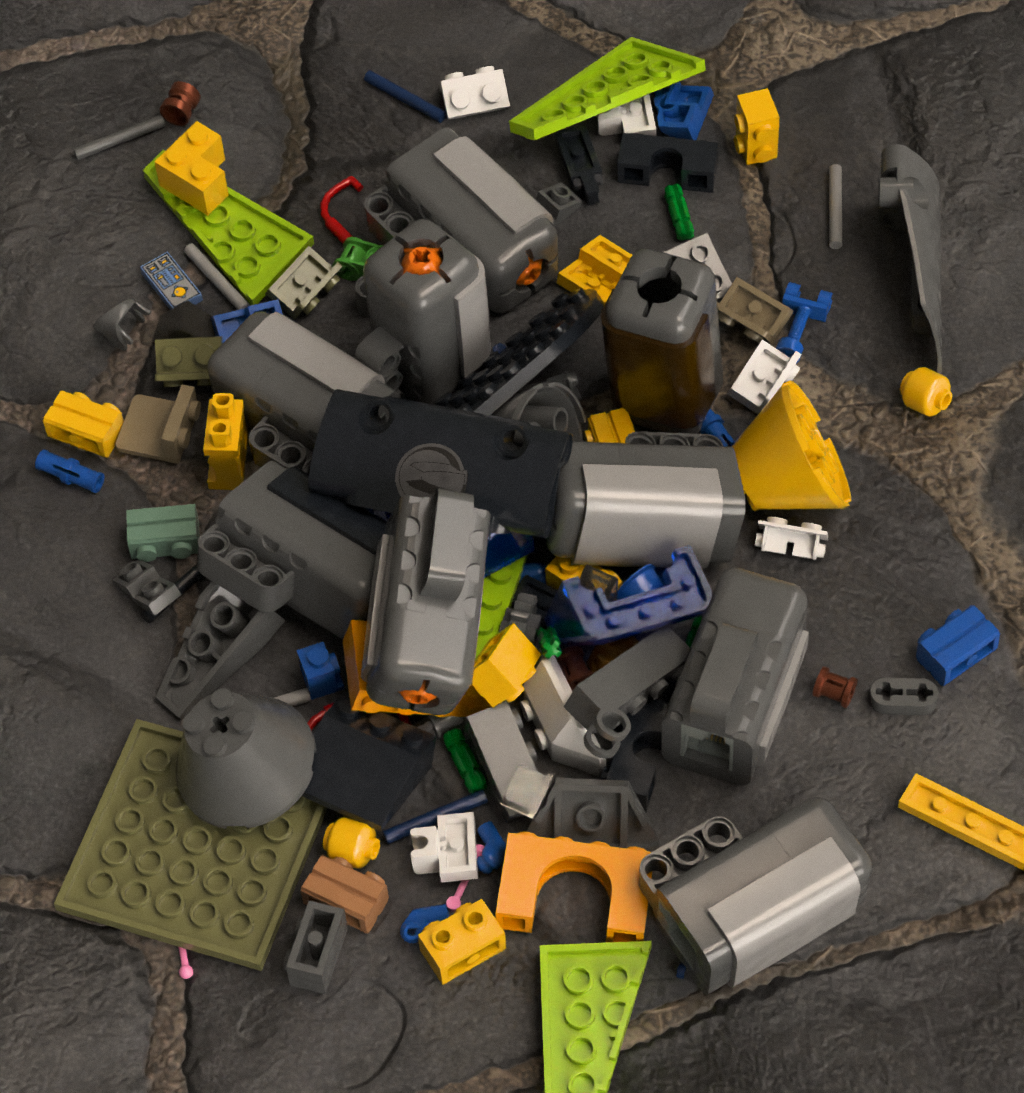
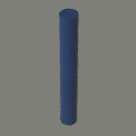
[364,70,446,123]
[382,789,488,844]

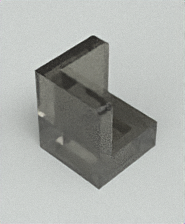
[500,765,555,819]

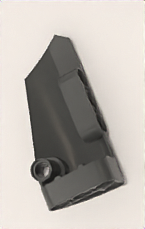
[878,144,942,375]

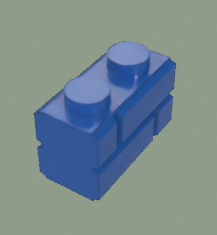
[916,605,1000,686]

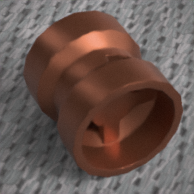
[160,81,201,126]

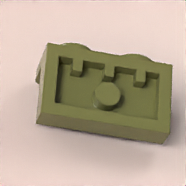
[155,336,223,387]

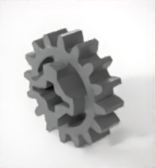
[499,592,542,646]

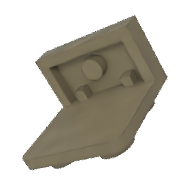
[115,384,201,464]

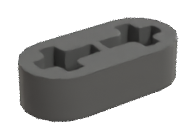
[869,677,939,715]

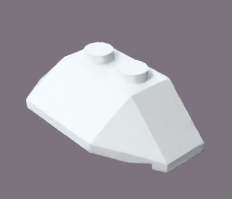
[520,648,606,777]

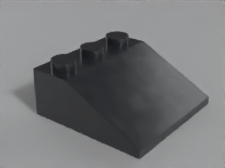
[302,694,436,832]

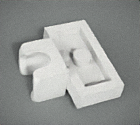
[596,94,656,136]
[410,812,478,883]

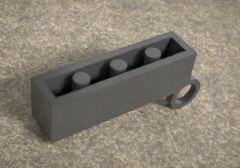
[564,624,691,759]

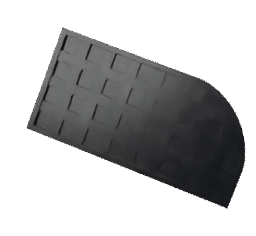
[434,288,604,415]

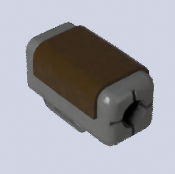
[601,249,724,434]

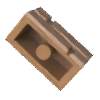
[301,855,389,934]

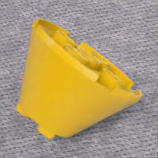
[731,380,851,512]

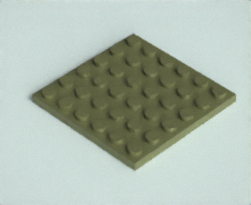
[54,719,328,971]

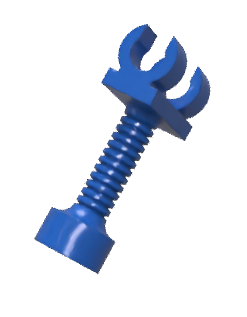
[776,282,833,364]

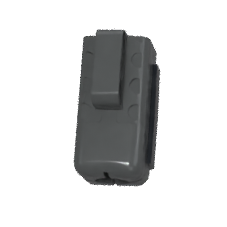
[197,461,387,640]

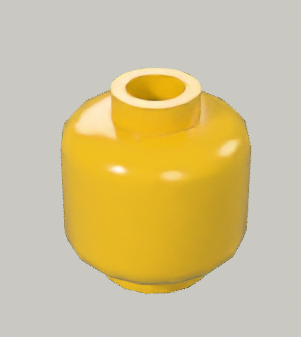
[900,367,952,417]
[323,817,380,869]

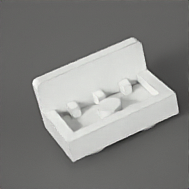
[439,66,510,120]
[727,340,802,414]

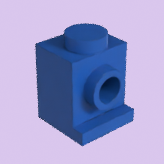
[296,642,345,700]

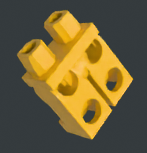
[203,393,249,490]

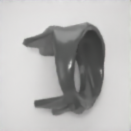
[93,297,151,351]

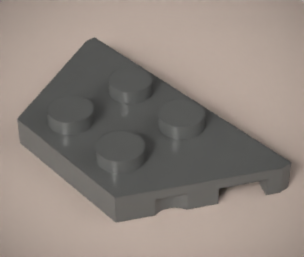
[525,778,661,852]

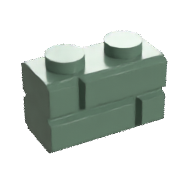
[126,504,200,562]

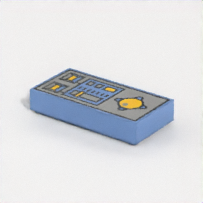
[140,251,203,316]

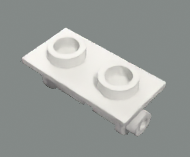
[755,517,828,560]

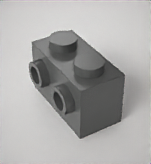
[283,901,348,994]

